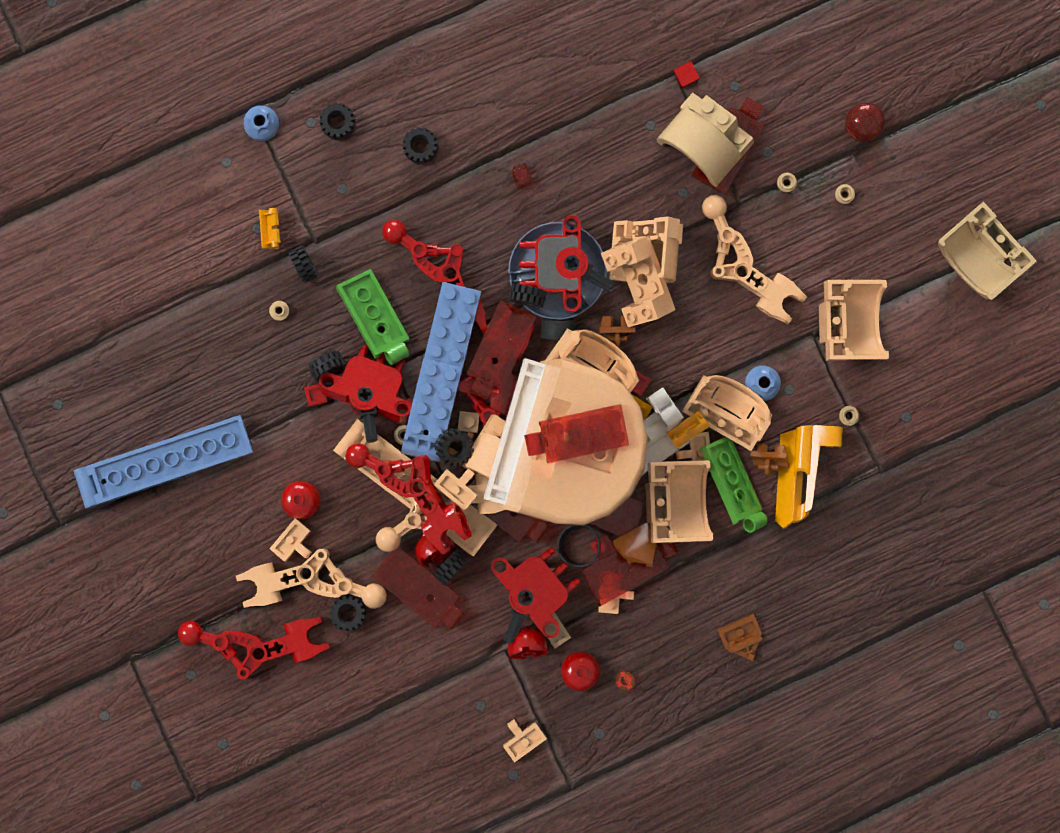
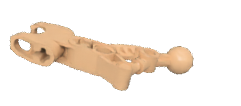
[702,195,807,324]
[376,474,505,552]
[236,549,387,609]

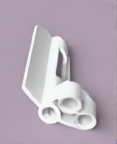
[642,387,690,475]

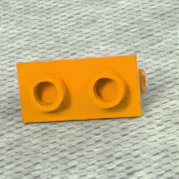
[259,208,281,249]
[667,410,710,449]

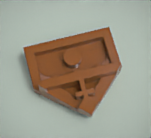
[613,523,657,567]
[717,614,762,661]

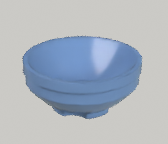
[244,105,279,141]
[745,366,781,401]

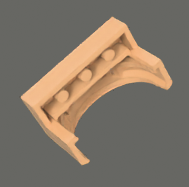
[546,329,639,393]
[682,375,772,451]

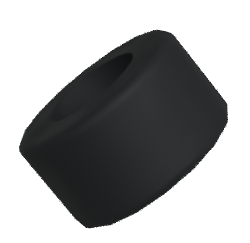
[540,318,576,341]

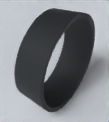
[557,525,601,567]

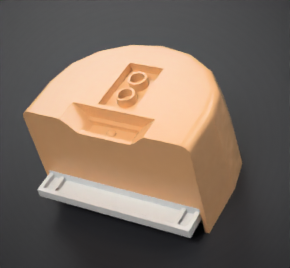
[483,358,648,525]

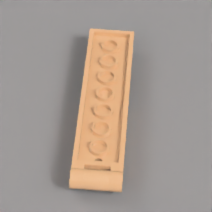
[333,419,497,557]

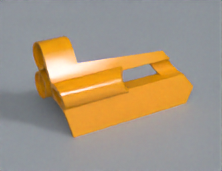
[775,425,843,528]

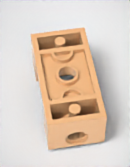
[601,235,676,327]

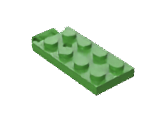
[336,269,410,365]
[700,437,767,533]

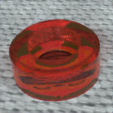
[615,671,635,691]

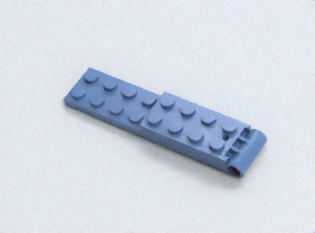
[401,282,481,463]
[74,415,253,509]

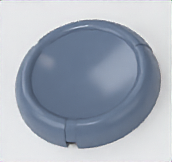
[508,222,607,320]

